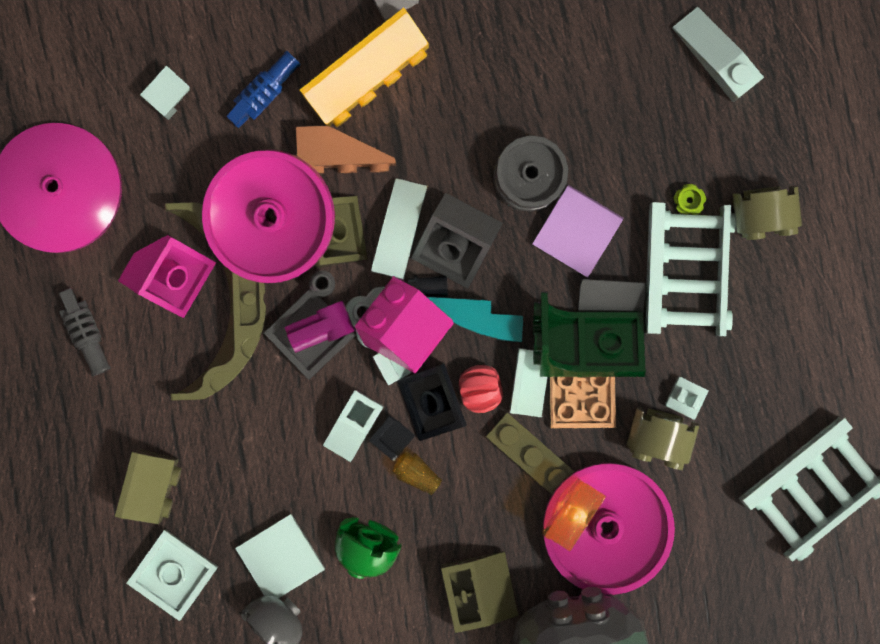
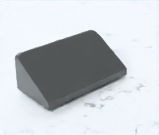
[578,279,646,312]

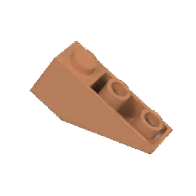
[296,126,396,174]

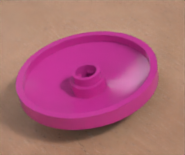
[0,123,122,253]
[202,150,335,283]
[543,463,675,595]

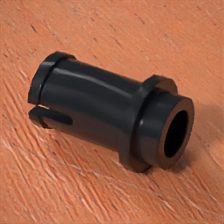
[407,274,448,297]

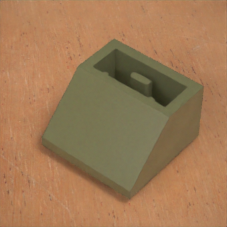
[441,551,518,633]

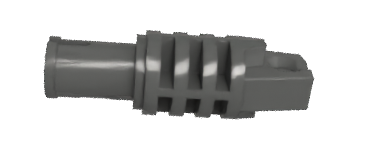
[59,288,111,377]

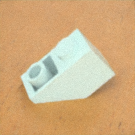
[323,390,384,462]

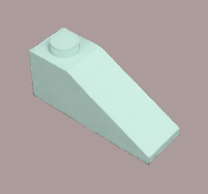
[672,7,764,102]

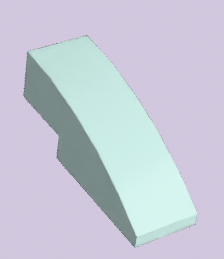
[371,178,427,280]

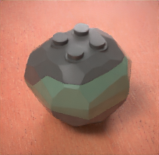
[513,587,649,644]

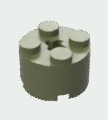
[732,186,802,240]
[626,407,700,470]

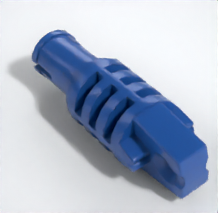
[227,51,301,128]

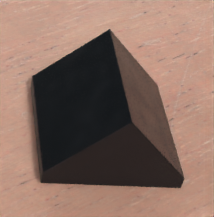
[397,364,467,441]

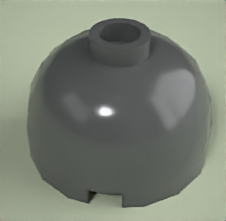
[239,596,303,644]

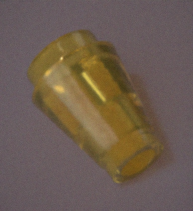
[392,451,442,495]

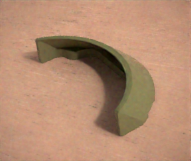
[165,202,266,400]

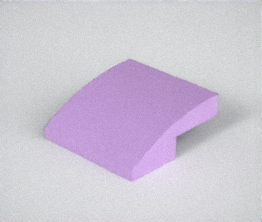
[533,185,624,277]

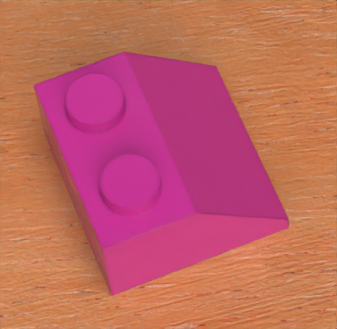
[354,276,454,374]

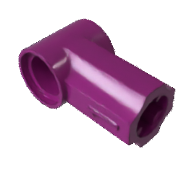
[284,301,355,353]

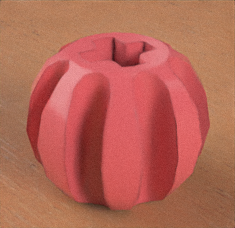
[459,365,503,413]

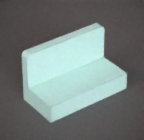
[509,348,547,417]

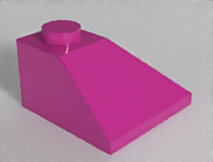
[118,235,216,318]

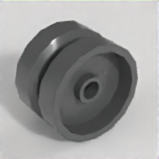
[493,135,569,212]

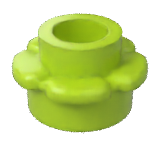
[674,184,706,215]

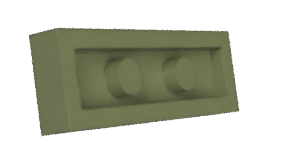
[486,413,575,495]

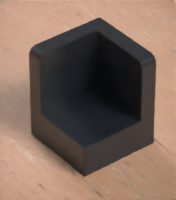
[369,415,416,461]

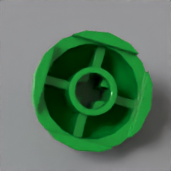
[334,517,402,579]

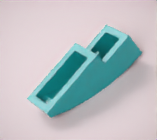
[427,297,523,342]

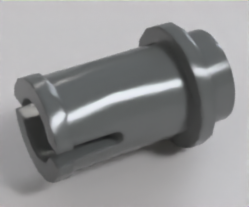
[309,270,335,297]

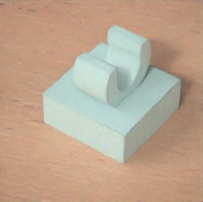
[664,376,709,420]

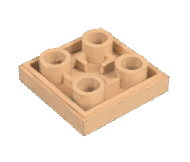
[550,377,616,428]

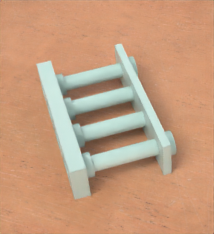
[645,202,736,336]
[738,417,880,562]

